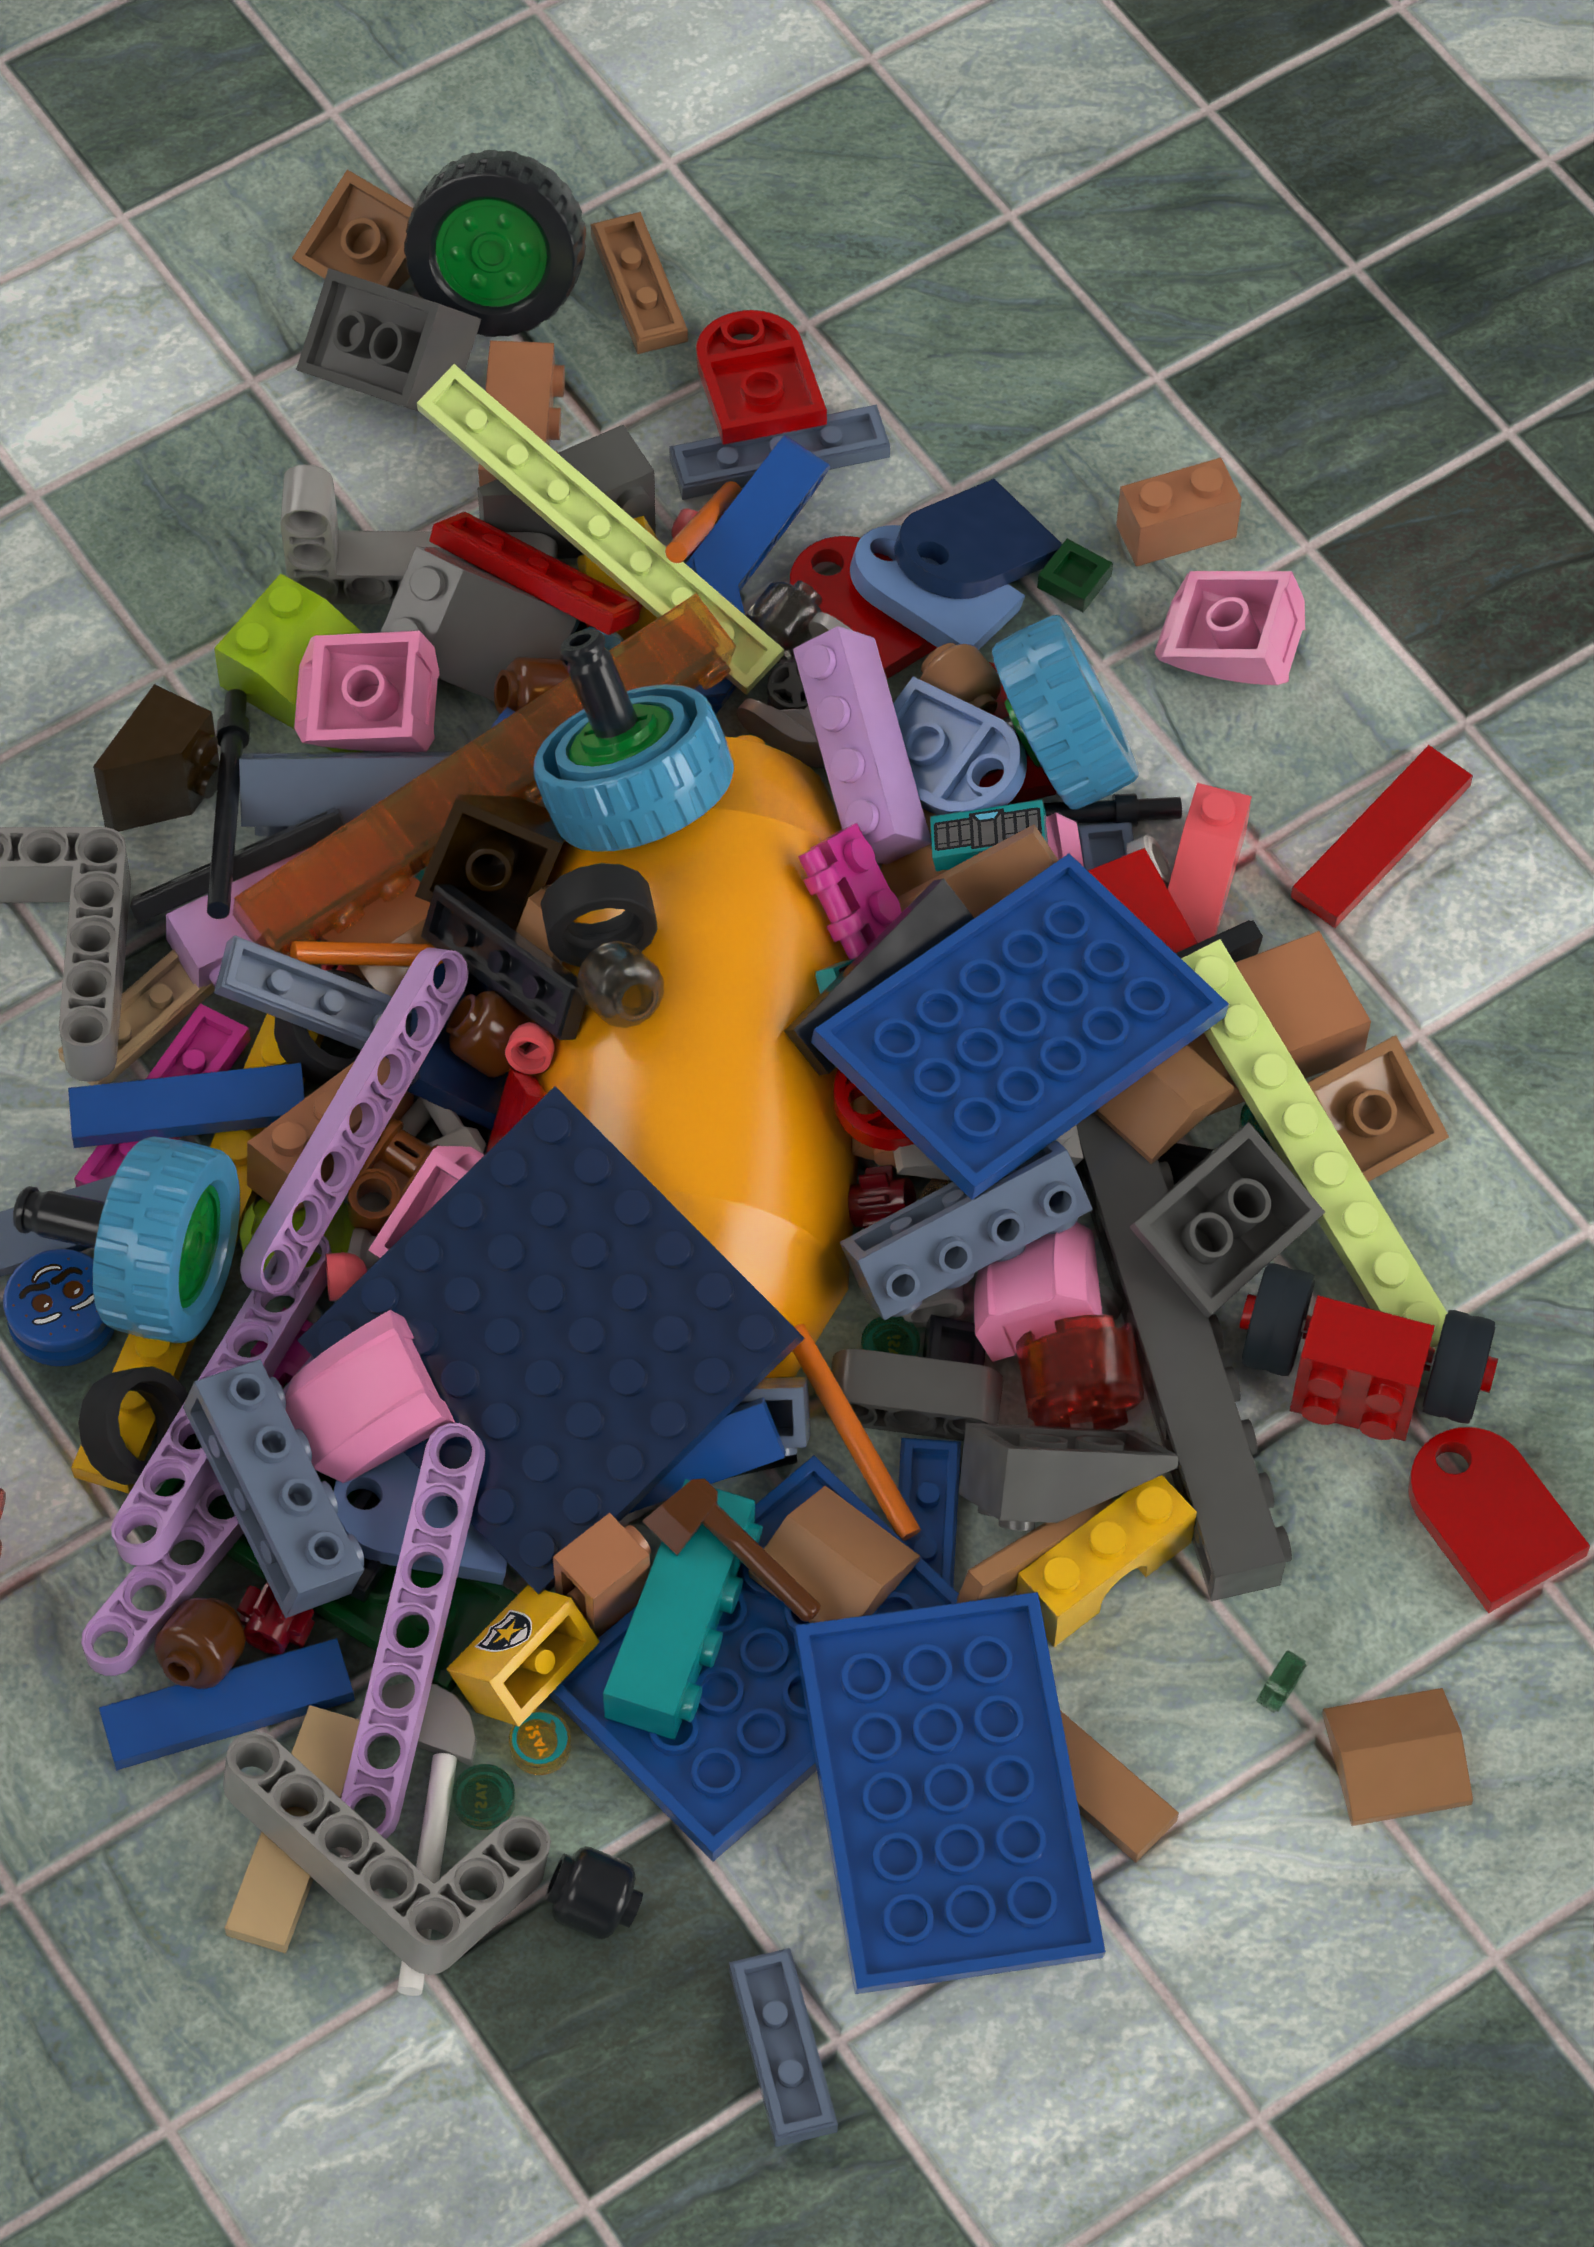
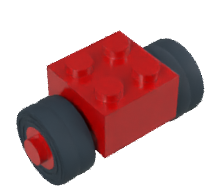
[1239,1263,1498,1441]

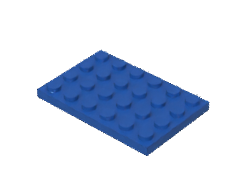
[811,854,1229,1200]
[549,1455,959,1862]
[793,1592,1106,1994]

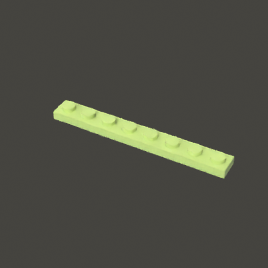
[417,364,784,695]
[1181,939,1448,1350]

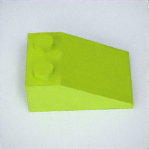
[214,573,363,752]

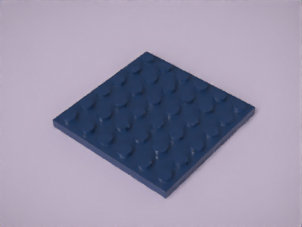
[297,1086,805,1594]

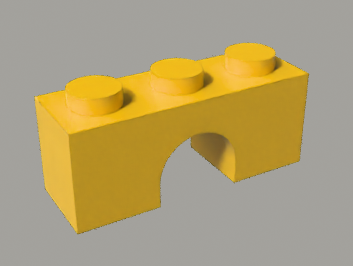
[1016,1475,1197,1647]

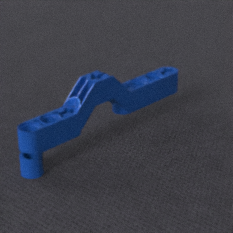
[480,435,830,788]

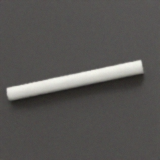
[397,1753,457,1996]

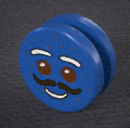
[3,1249,115,1366]

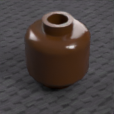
[494,657,580,730]
[446,991,533,1078]
[154,1597,246,1689]

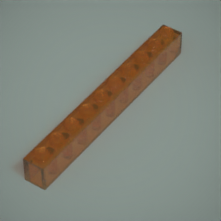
[233,593,736,957]

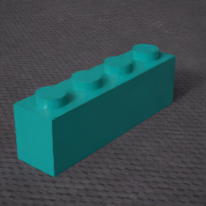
[603,1479,763,1740]

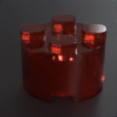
[1016,1315,1144,1430]

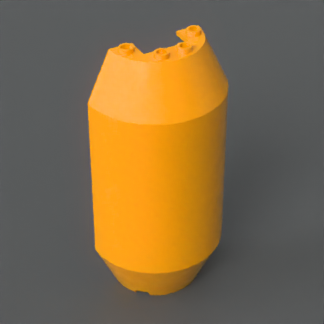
[534,735,859,1378]

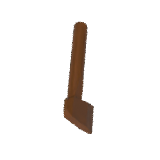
[642,1479,821,1622]

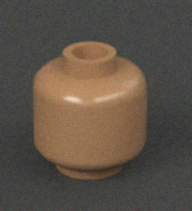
[920,643,1002,715]

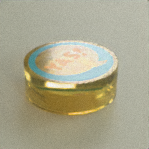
[509,1709,571,1775]

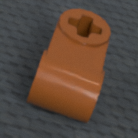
[348,1118,440,1236]

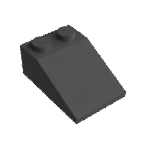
[296,268,481,412]
[477,425,656,559]
[380,546,580,701]
[1129,1123,1325,1318]
[958,1423,1179,1531]

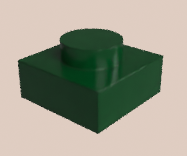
[1037,538,1113,612]

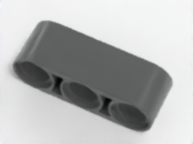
[824,1349,1004,1441]

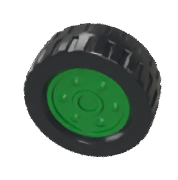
[404,150,586,337]

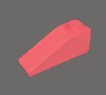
[1168,783,1252,943]

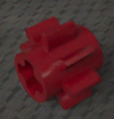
[848,1165,917,1229]
[236,1582,315,1655]

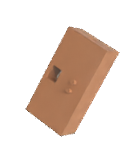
[1188,931,1371,1117]

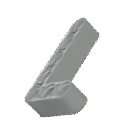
[280,464,558,604]
[0,827,131,1082]
[223,1731,551,1975]

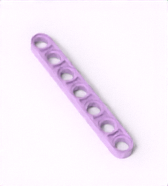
[240,948,468,1295]
[111,1235,332,1566]
[81,1356,315,1676]
[341,1423,485,1839]

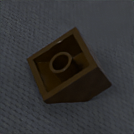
[93,684,219,832]
[415,794,564,931]

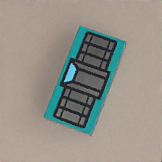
[930,800,1048,871]

